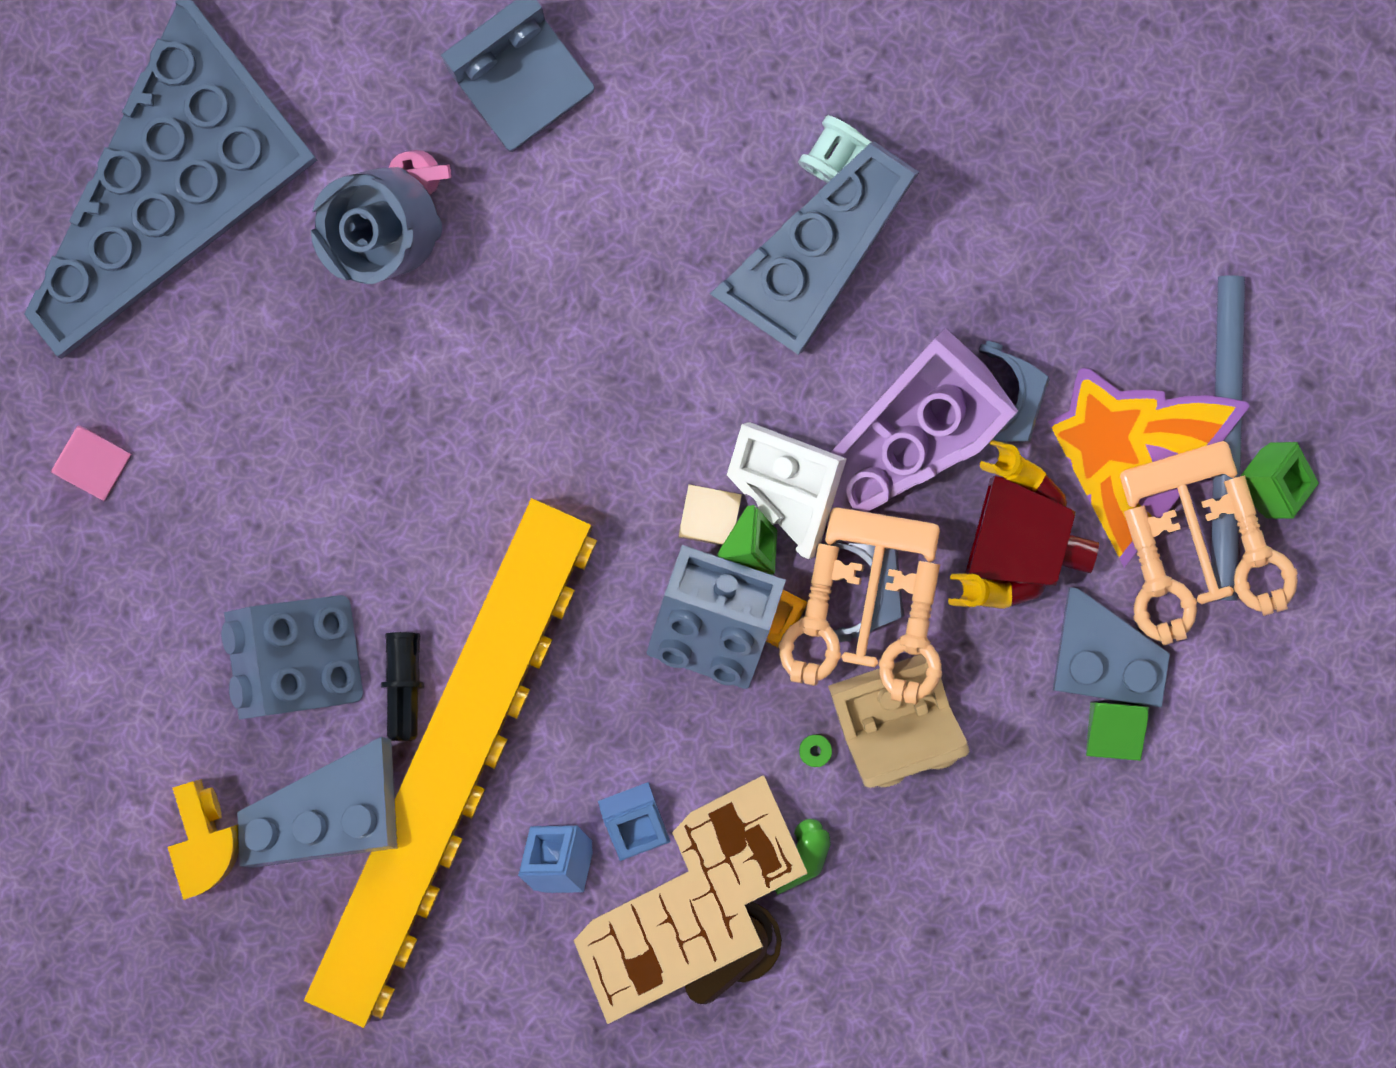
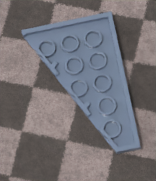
[24,0,318,359]

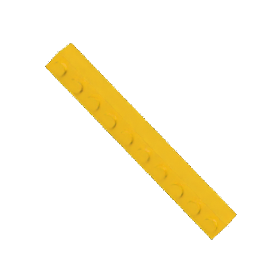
[304,498,598,1028]

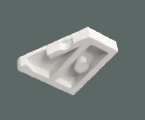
[727,422,846,559]

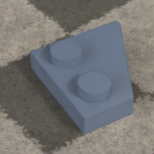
[1053,587,1170,708]

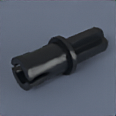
[381,632,424,741]

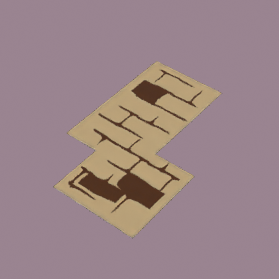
[573,775,808,1024]

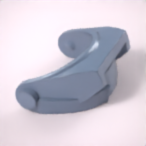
[979,341,1050,445]
[821,538,905,642]

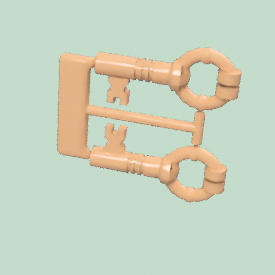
[1120,441,1298,646]
[778,507,942,705]

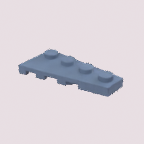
[710,142,919,355]

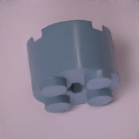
[311,167,442,284]

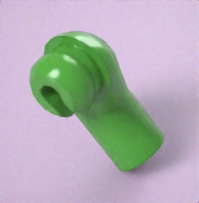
[775,819,831,895]

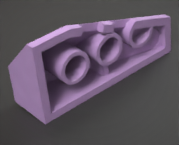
[826,328,1018,527]

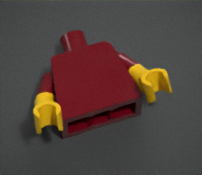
[948,440,1099,609]

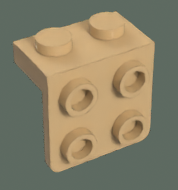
[828,655,970,788]

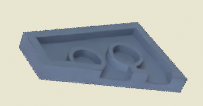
[237,737,397,868]

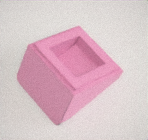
[51,426,132,501]

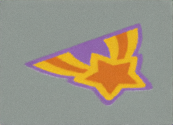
[1048,368,1249,568]

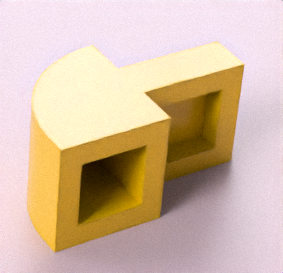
[167,779,239,900]

